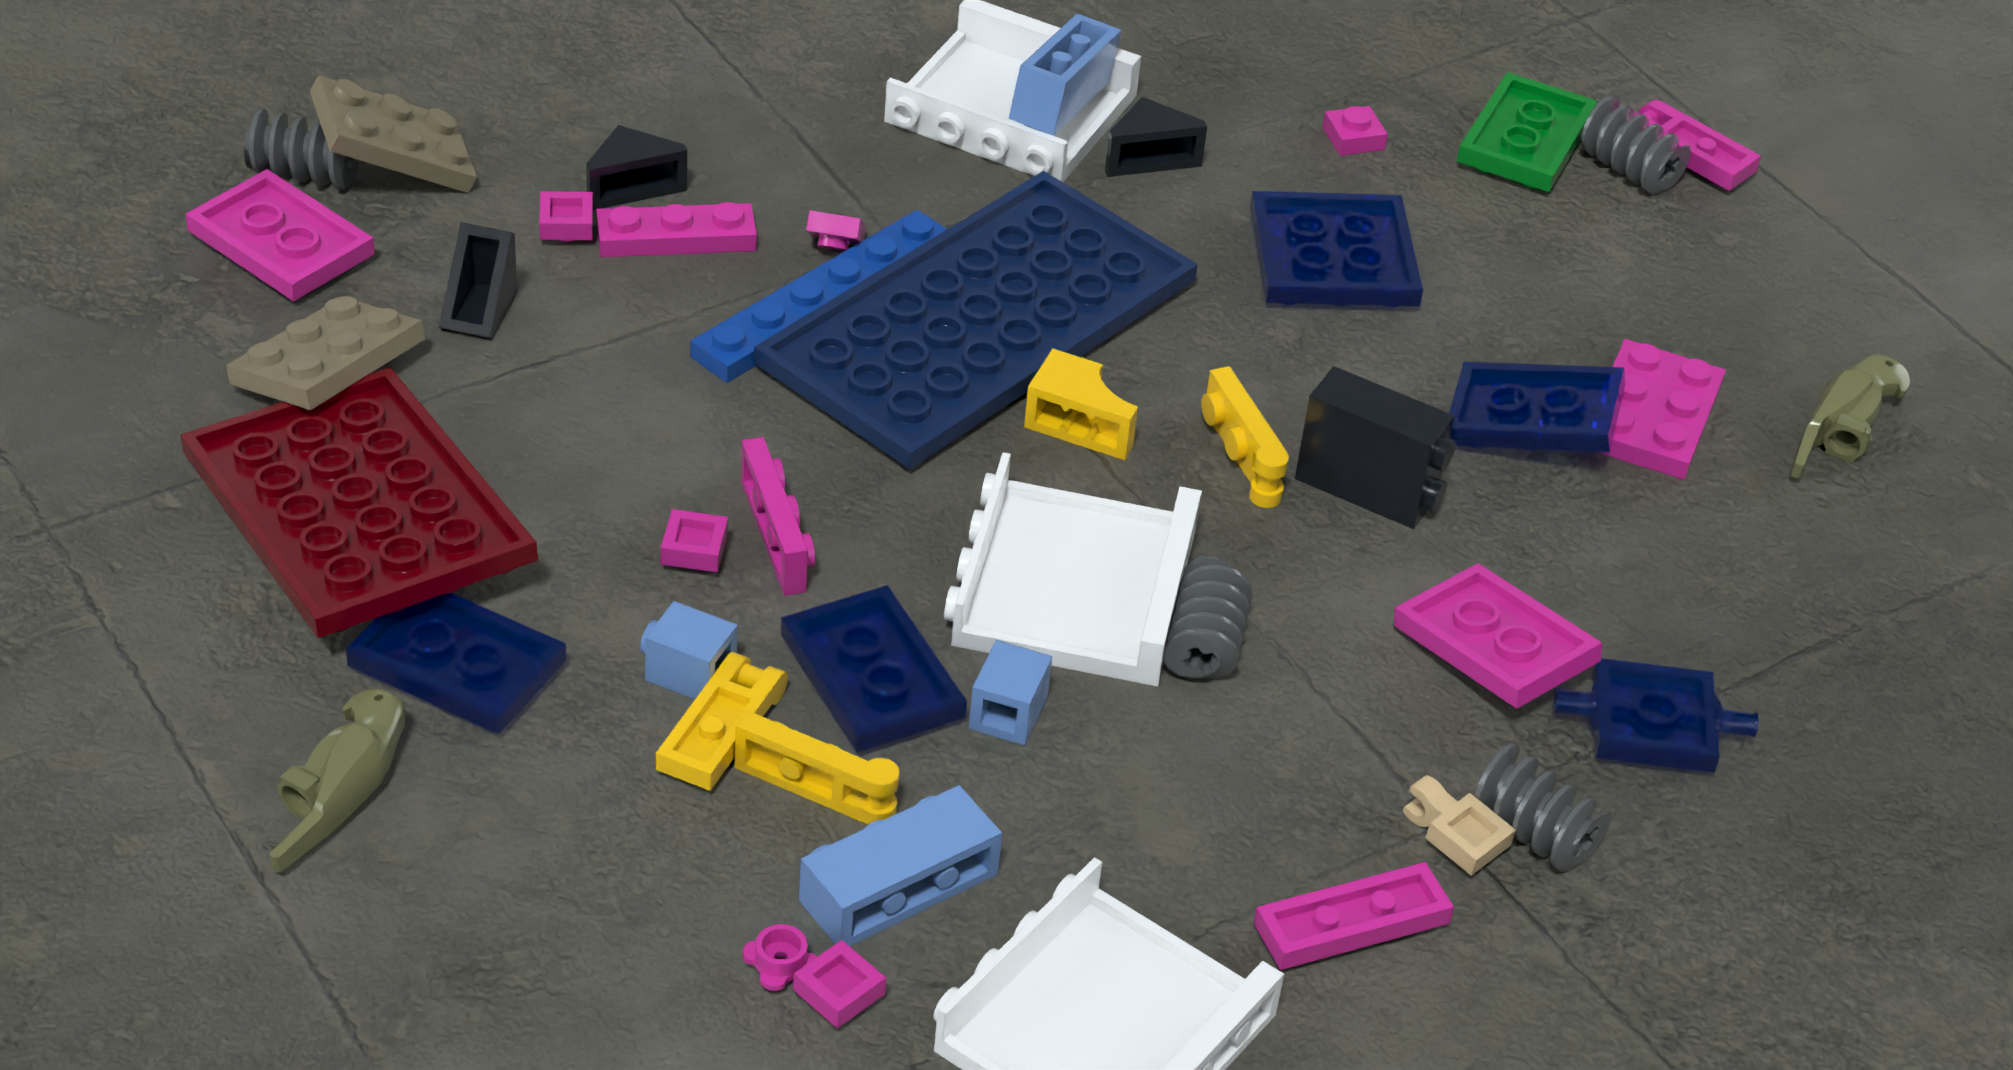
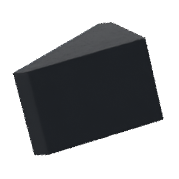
[1105,97,1207,177]
[586,125,687,210]
[439,222,517,339]

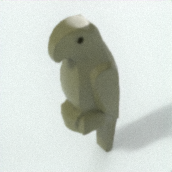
[1790,353,1910,479]
[270,689,405,872]

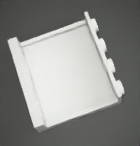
[884,0,1141,182]
[944,452,1202,687]
[933,857,1284,1070]

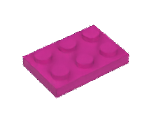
[186,169,375,301]
[1580,339,1726,480]
[1394,563,1602,709]

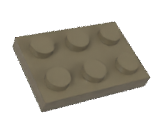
[310,75,478,193]
[226,296,425,410]

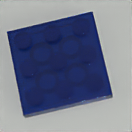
[1250,191,1423,307]

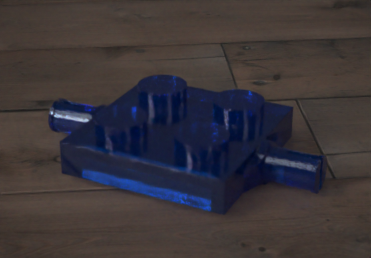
[1553,658,1759,773]

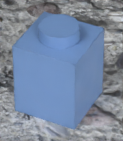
[640,601,737,699]
[969,640,1053,745]

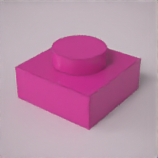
[1322,106,1388,156]
[539,191,593,242]
[806,210,866,252]
[660,509,728,572]
[793,940,886,1029]

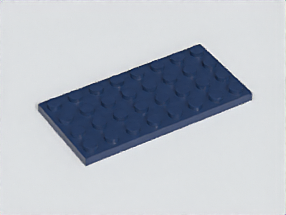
[754,171,1198,469]

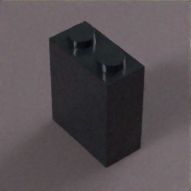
[1295,366,1456,529]

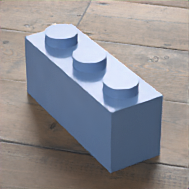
[1009,13,1122,136]
[799,785,1002,946]

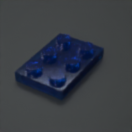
[1449,362,1625,453]
[781,585,967,753]
[346,593,566,734]

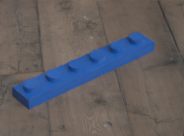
[690,210,947,383]

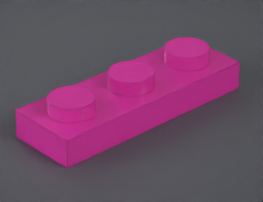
[596,202,757,257]
[741,437,815,596]
[1253,862,1454,970]

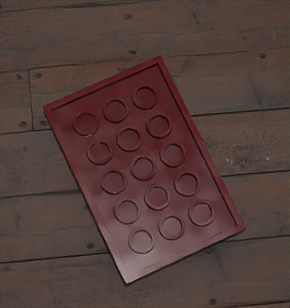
[180,367,538,638]

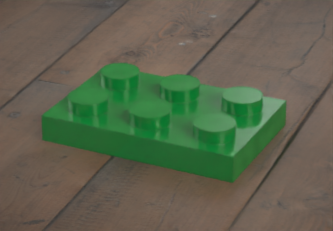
[1456,72,1598,192]

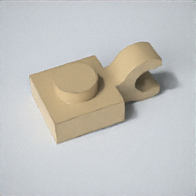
[1403,775,1516,876]

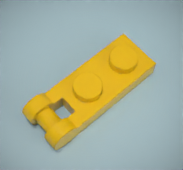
[1201,366,1289,508]
[656,652,788,791]
[734,711,900,825]

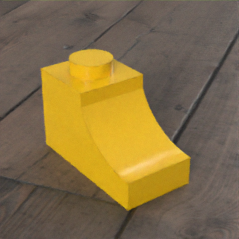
[1024,348,1138,460]

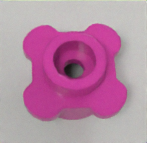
[743,924,817,991]

